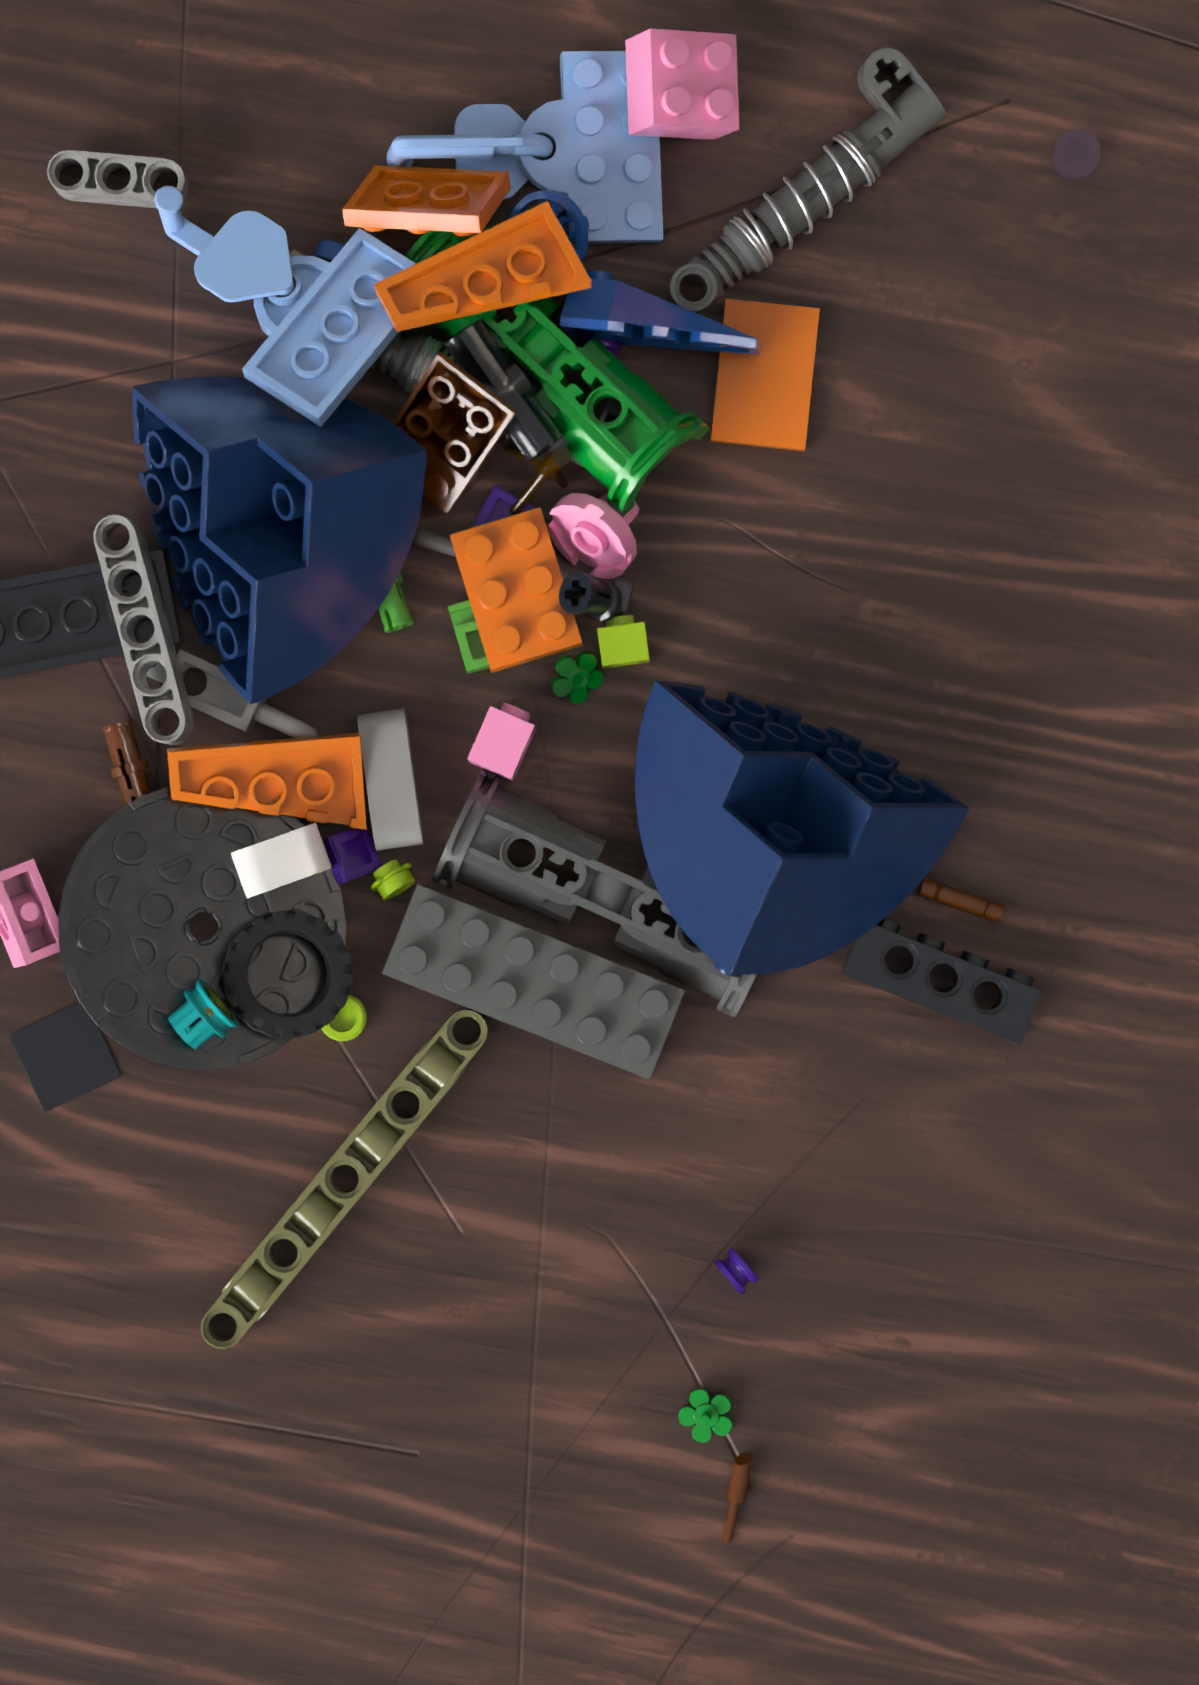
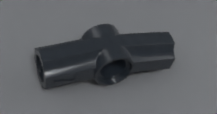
[444,319,563,462]

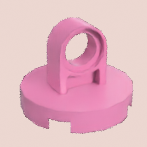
[548,492,640,579]

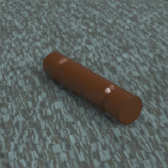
[918,878,1005,923]

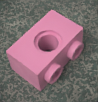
[467,702,536,782]
[0,858,60,968]

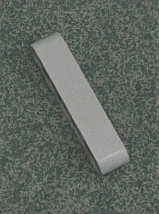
[93,515,194,745]

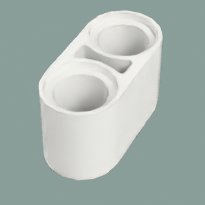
[230,823,332,898]

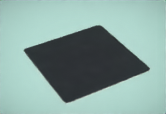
[9,1003,120,1112]

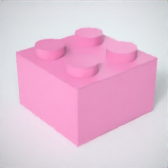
[625,28,739,140]

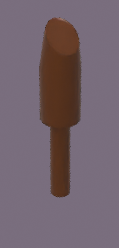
[722,1453,751,1544]

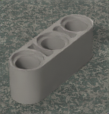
[47,150,189,208]
[357,708,424,851]

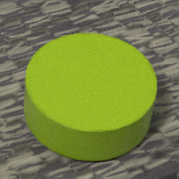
[321,994,367,1041]

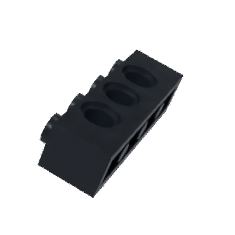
[840,918,1042,1045]

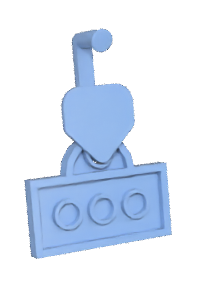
[386,51,664,244]
[155,186,416,427]

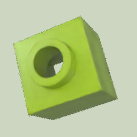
[597,615,650,669]

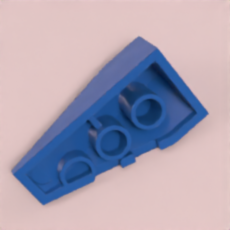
[560,271,761,355]

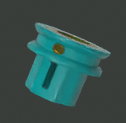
[168,979,239,1050]

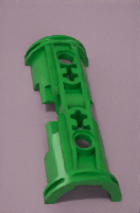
[405,220,710,517]

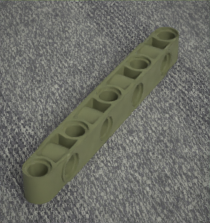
[201,1009,489,1349]

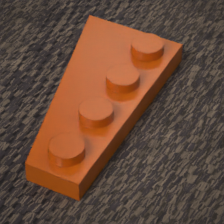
[374,201,592,332]
[167,733,367,830]

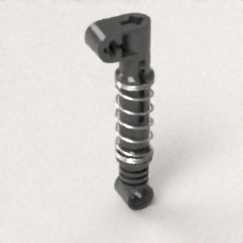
[666,48,947,314]

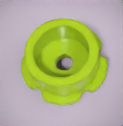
[371,859,416,901]

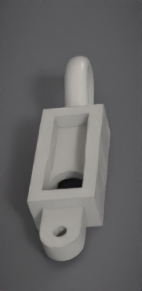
[146,649,318,738]

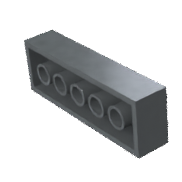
[382,884,685,1080]

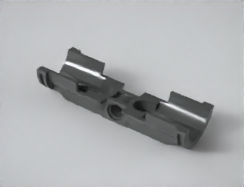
[432,769,757,1018]

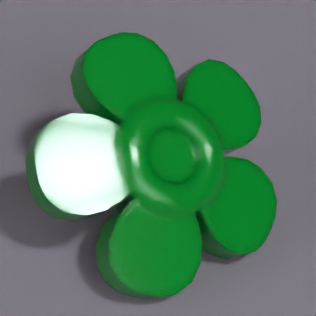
[551,651,603,704]
[678,1388,733,1443]

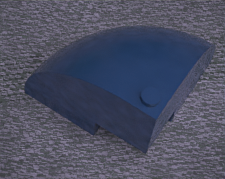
[132,377,427,704]
[635,681,969,977]

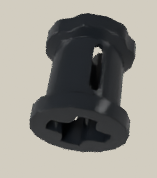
[559,572,622,622]

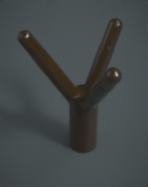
[504,444,571,515]

